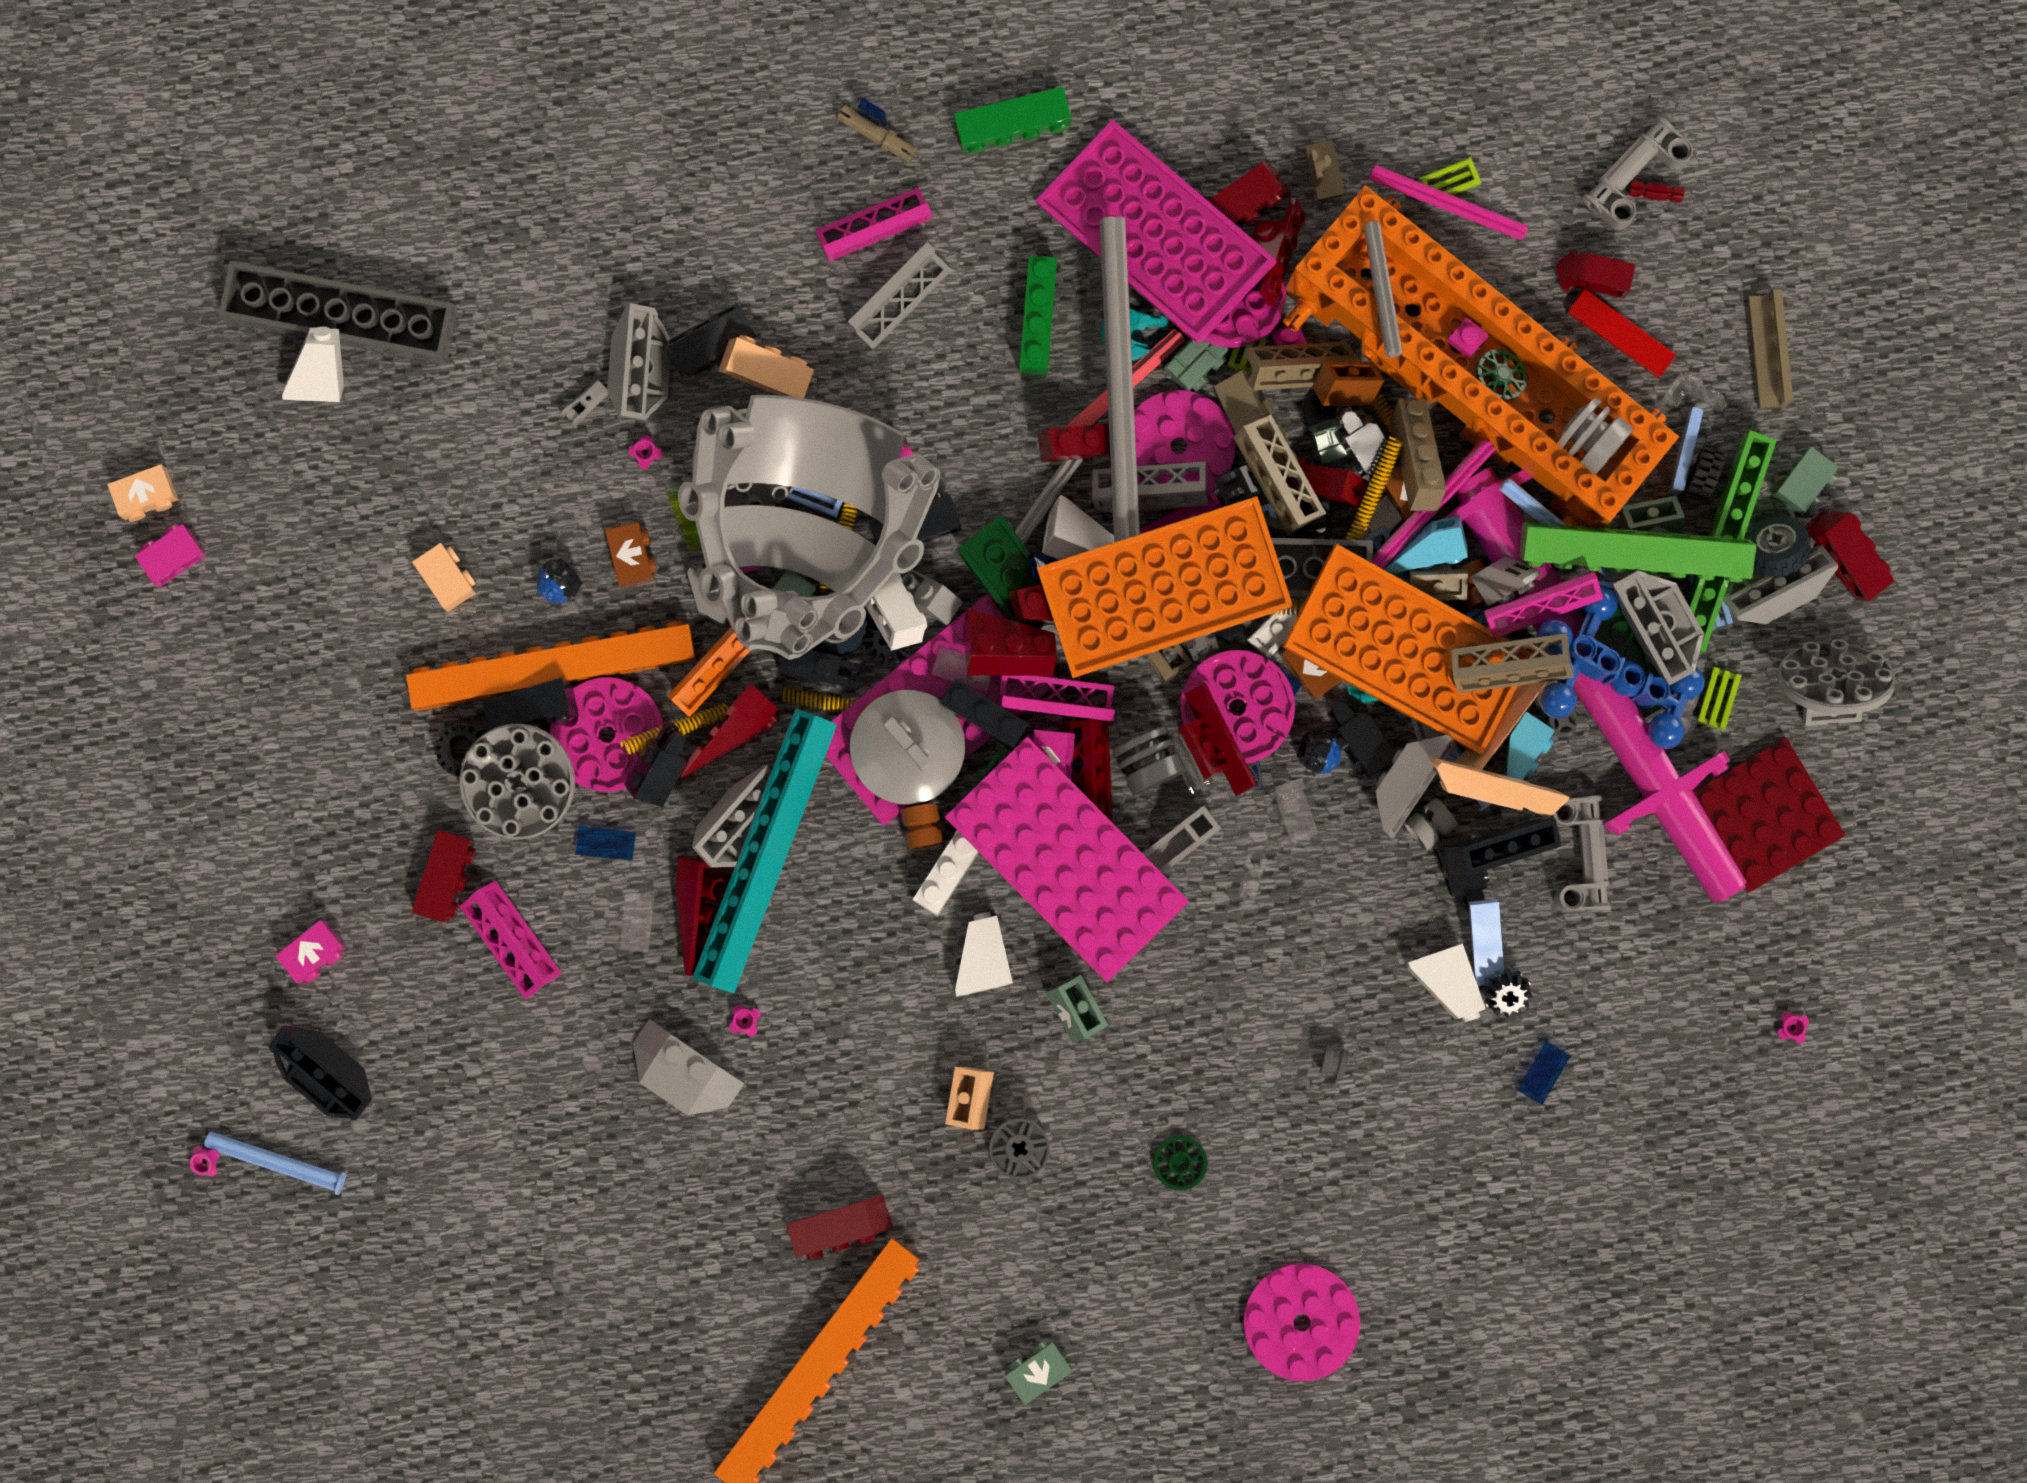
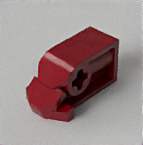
[1555,249,1636,299]
[1287,457,1369,508]

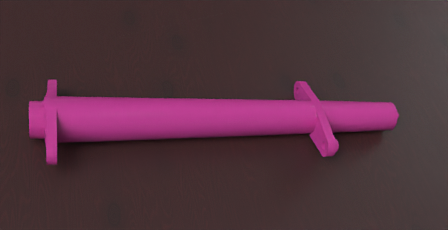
[1443,467,1747,903]

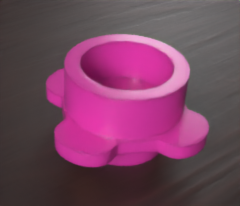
[628,435,662,469]
[729,1005,761,1036]
[1777,1012,1809,1043]
[190,1145,220,1177]

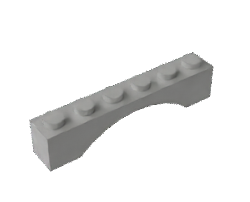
[1142,806,1221,874]

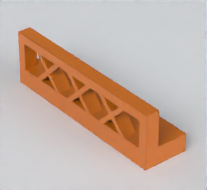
[667,626,751,717]

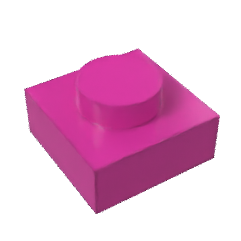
[1447,317,1489,359]
[1271,325,1307,357]

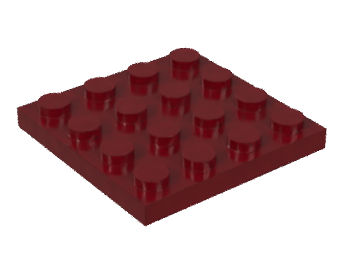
[1694,738,1846,894]

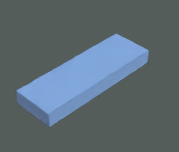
[1668,407,1703,495]
[1469,899,1504,986]

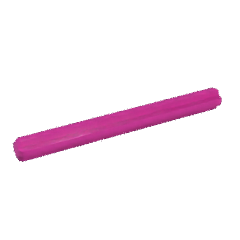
[1369,165,1528,240]
[1372,439,1496,569]

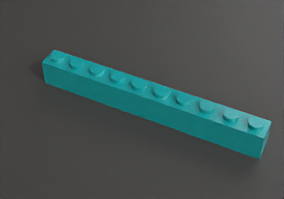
[692,709,837,993]

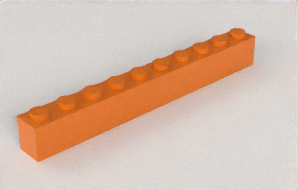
[406,621,697,711]
[714,1238,921,1483]

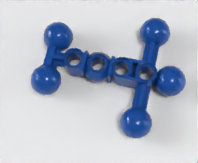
[1536,585,1705,749]

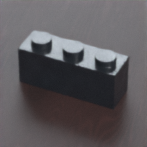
[662,303,757,378]
[869,493,962,545]
[483,677,579,731]
[940,679,1029,751]

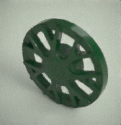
[1475,349,1527,401]
[1153,1136,1208,1190]

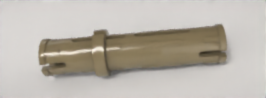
[837,105,918,164]

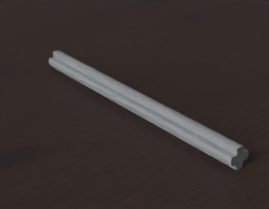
[1100,216,1140,543]

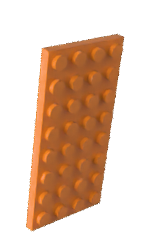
[1037,496,1293,678]
[1282,544,1533,755]

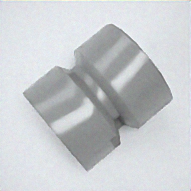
[1404,798,1458,851]

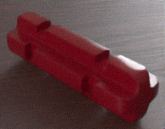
[1628,180,1685,203]

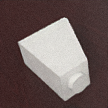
[282,327,344,402]
[1042,495,1114,560]
[955,912,1013,997]
[1405,944,1486,1023]

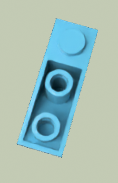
[1383,515,1468,576]
[1503,712,1555,780]

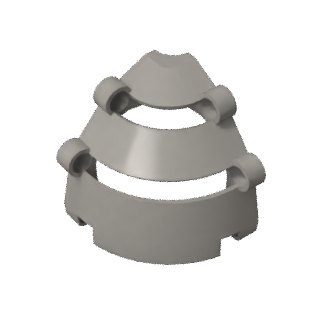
[678,395,940,660]

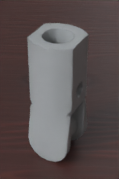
[560,379,608,428]

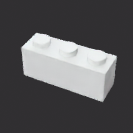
[865,572,927,650]
[913,831,979,917]

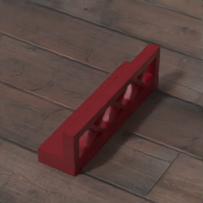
[1064,719,1113,823]

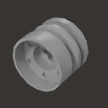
[1557,397,1634,475]

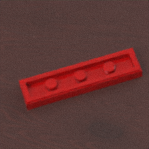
[1567,289,1676,379]

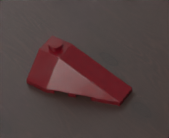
[680,683,780,780]
[675,855,735,976]

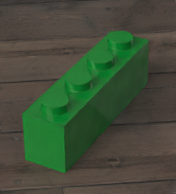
[954,86,1072,154]
[1019,255,1057,376]

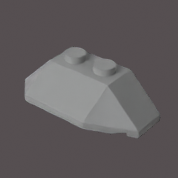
[607,303,671,420]
[1723,546,1838,624]
[1612,570,1704,686]
[1375,735,1456,839]
[692,765,772,867]
[633,1019,745,1115]

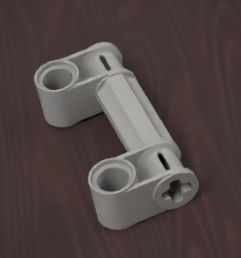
[1582,116,1693,230]
[1547,796,1611,912]

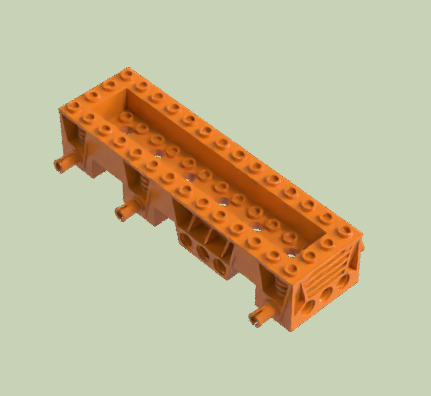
[1283,185,1679,528]

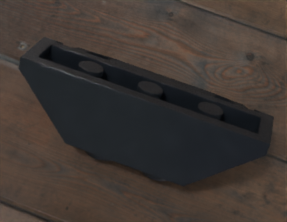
[268,1025,372,1121]

